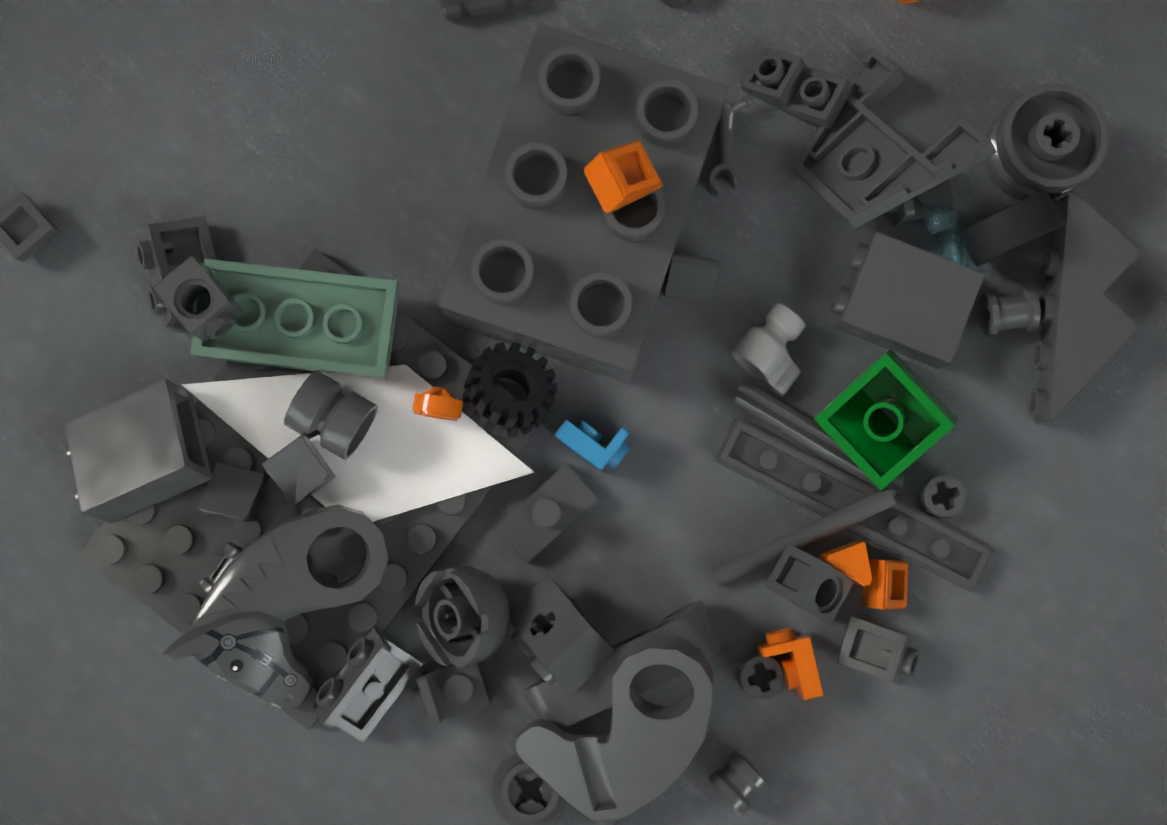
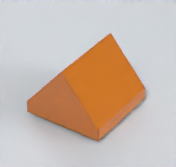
[818,541,872,587]
[862,559,909,610]

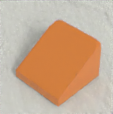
[584,140,663,213]

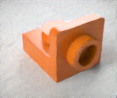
[755,628,824,700]

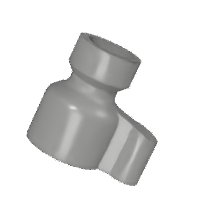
[731,303,806,397]

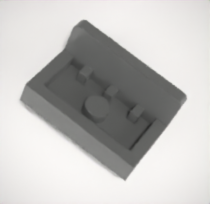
[313,627,423,742]

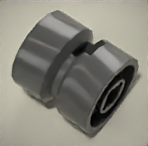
[284,370,378,460]

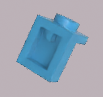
[555,419,632,472]

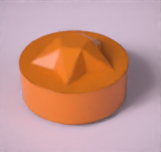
[412,387,464,421]

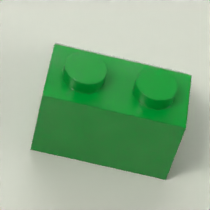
[814,349,958,491]

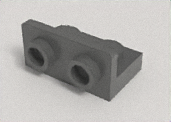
[136,216,217,328]

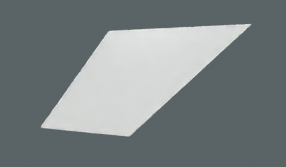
[181,365,534,522]

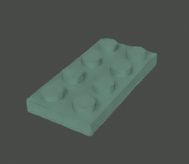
[190,259,400,380]

